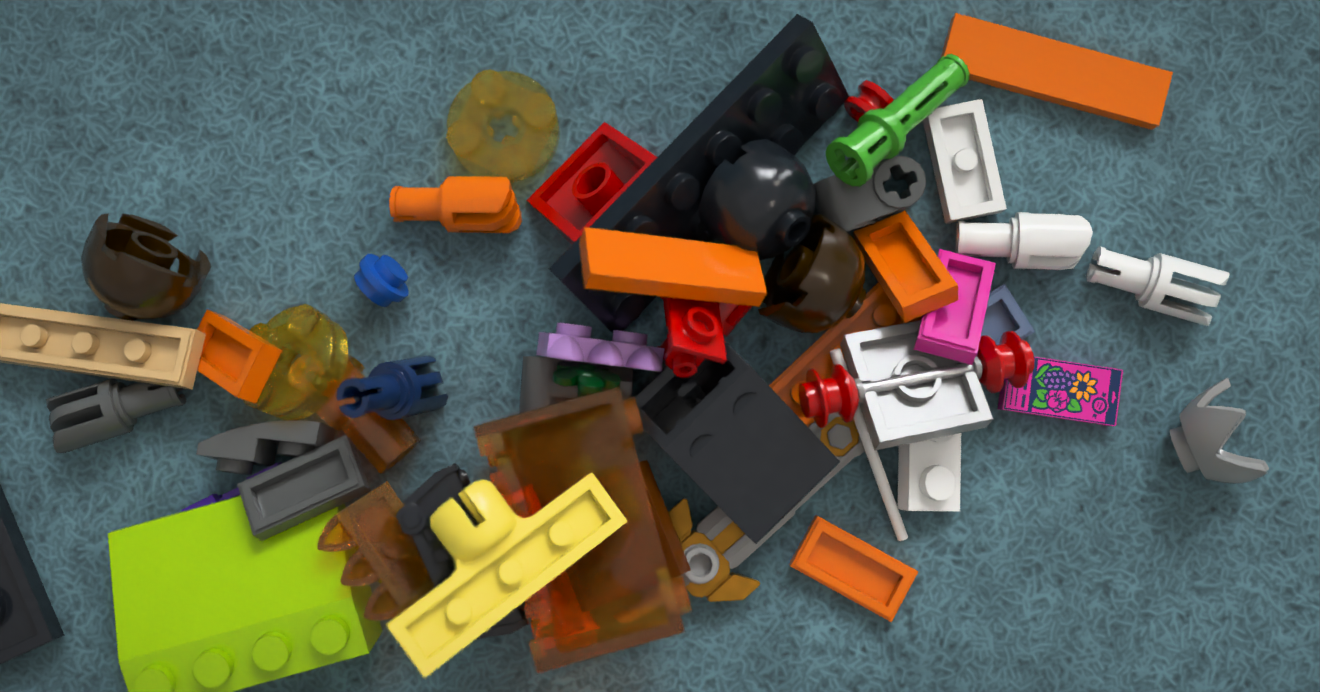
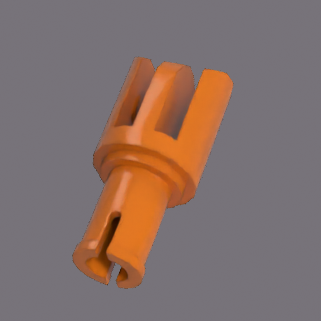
[389,176,522,233]

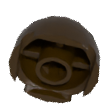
[81,213,211,321]
[758,215,866,333]

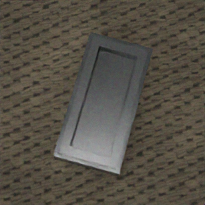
[237,435,371,541]

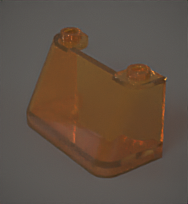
[473,387,692,673]

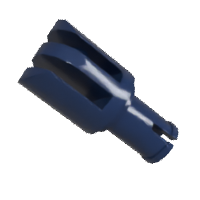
[336,355,448,420]

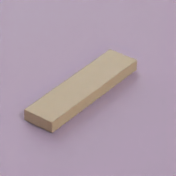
[0,303,206,390]

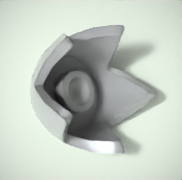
[1169,378,1269,484]

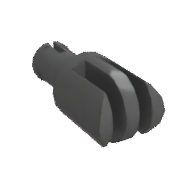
[46,378,186,453]

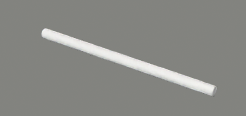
[829,348,908,541]

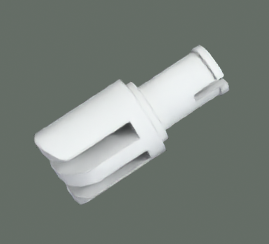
[955,212,1093,270]
[1087,247,1229,326]

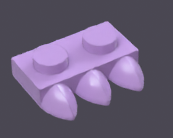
[536,322,664,372]

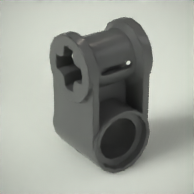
[814,156,926,232]

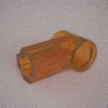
[305,355,421,474]

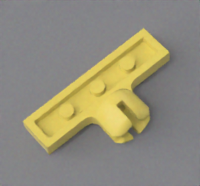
[386,472,628,678]

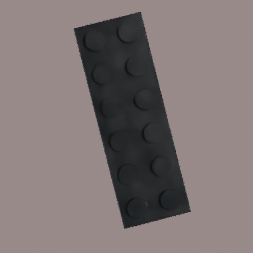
[549,14,850,333]

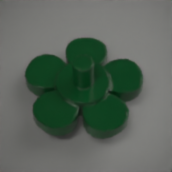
[552,361,621,399]

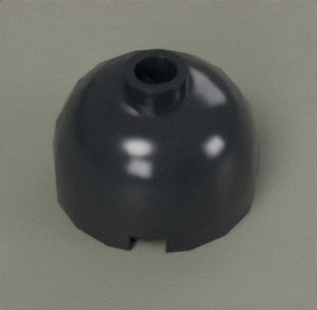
[699,139,816,261]

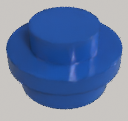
[354,254,409,307]

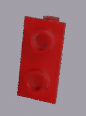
[660,296,727,377]

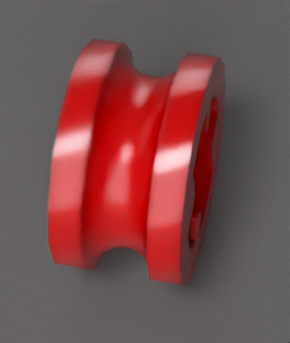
[844,80,894,122]

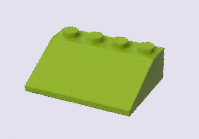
[108,495,382,692]

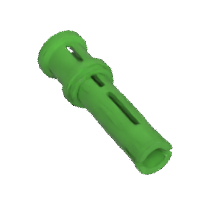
[825,54,970,187]

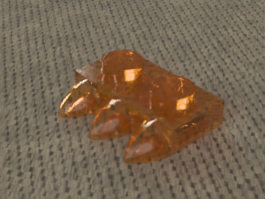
[317,481,434,621]

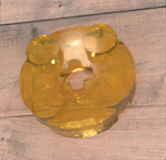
[447,70,560,184]
[243,304,348,421]

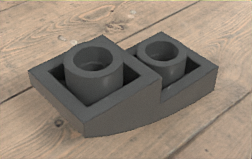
[196,420,336,475]

